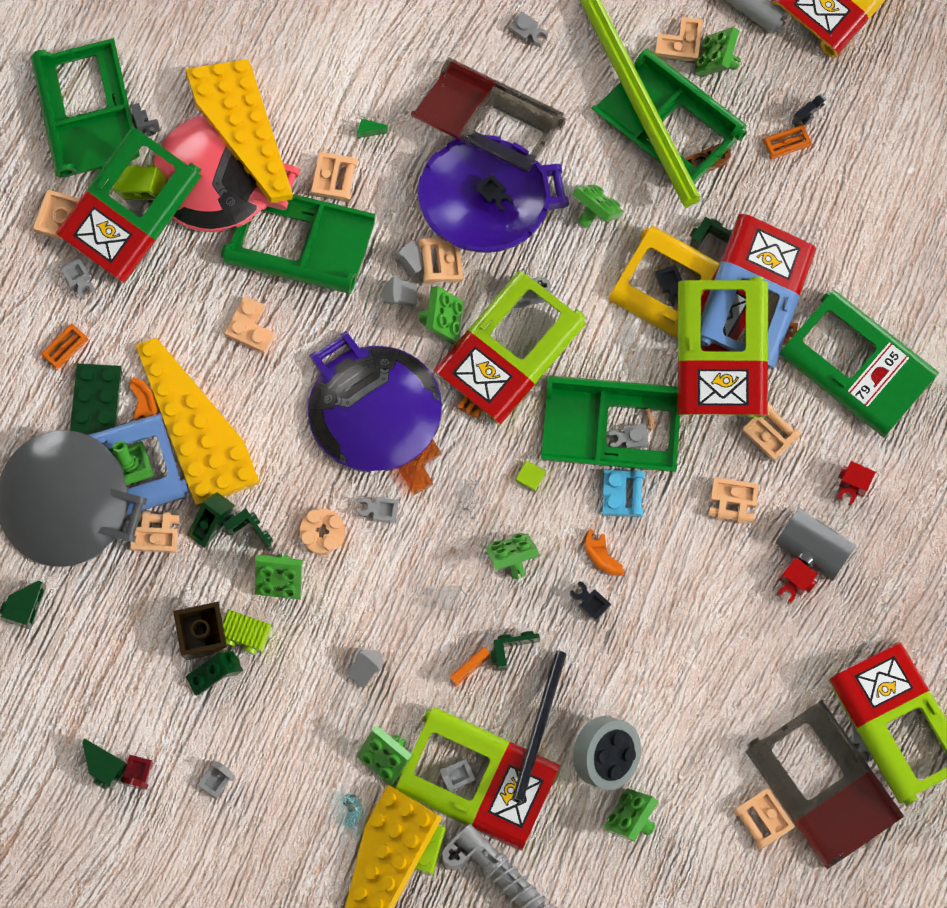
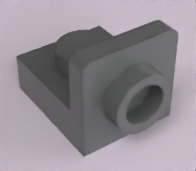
[131,103,160,137]

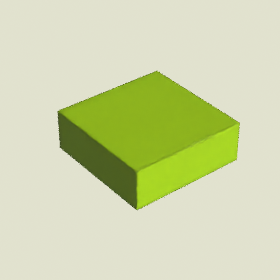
[516,461,546,492]

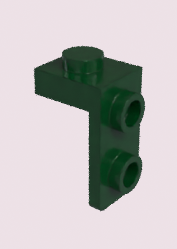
[689,217,732,250]
[223,508,273,552]
[490,631,540,671]
[186,651,243,696]

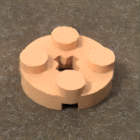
[300,509,346,555]

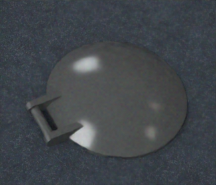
[0,430,147,567]

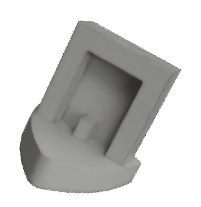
[392,241,424,277]
[380,277,417,307]
[346,650,383,688]
[440,759,476,793]
[197,761,235,799]

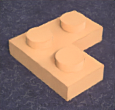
[655,17,703,62]
[224,296,275,354]

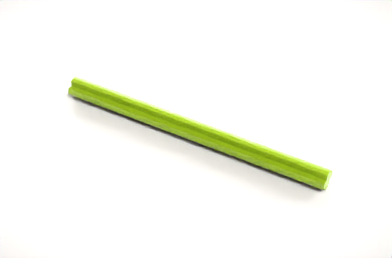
[579,0,701,208]

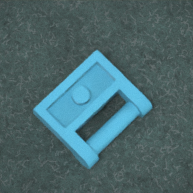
[602,470,645,517]

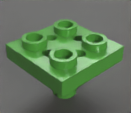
[695,27,741,78]
[573,184,624,228]
[419,286,463,343]
[111,441,154,485]
[485,533,539,579]
[255,554,303,600]
[356,726,413,786]
[603,788,659,842]

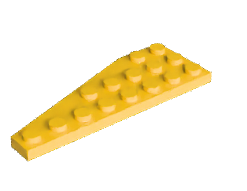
[186,59,293,203]
[136,337,260,507]
[345,785,443,908]

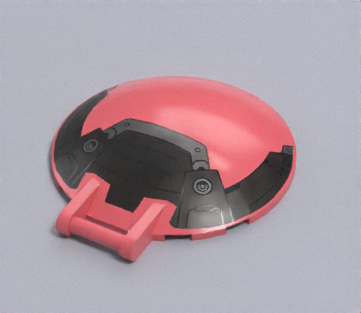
[153,114,300,232]

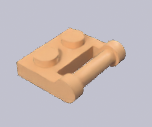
[311,152,358,202]
[419,238,463,284]
[742,403,802,462]
[733,788,795,851]

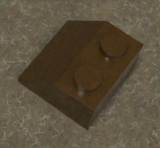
[173,601,227,660]

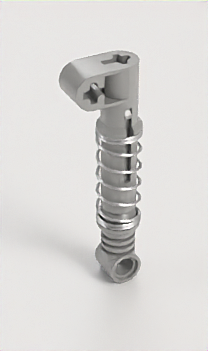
[442,824,557,908]

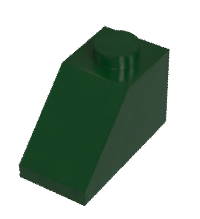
[187,492,235,548]
[0,581,46,630]
[82,738,127,789]

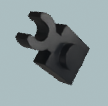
[792,93,826,127]
[475,174,514,213]
[655,265,682,306]
[570,581,611,622]

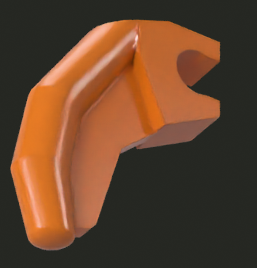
[130,377,158,421]
[585,529,625,576]

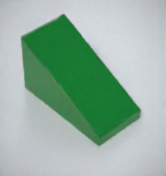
[357,119,388,138]

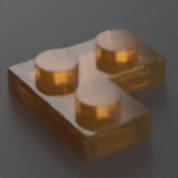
[397,438,441,495]

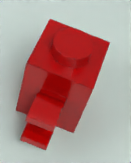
[837,461,876,506]
[777,558,818,604]

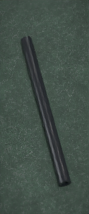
[512,651,567,803]

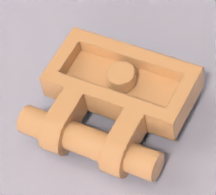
[708,477,759,524]
[130,511,180,553]

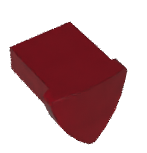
[120,755,153,790]

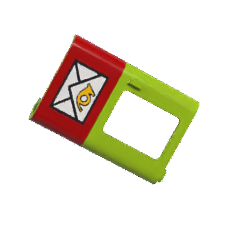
[433,270,586,426]
[677,277,768,417]
[828,643,947,806]
[396,706,561,851]

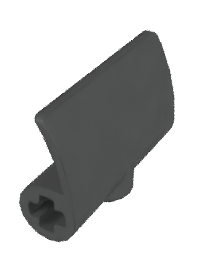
[775,508,856,581]

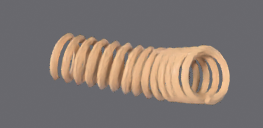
[644,409,655,431]

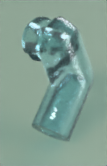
[342,794,363,830]

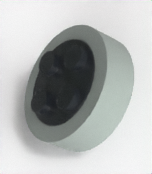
[573,716,641,790]

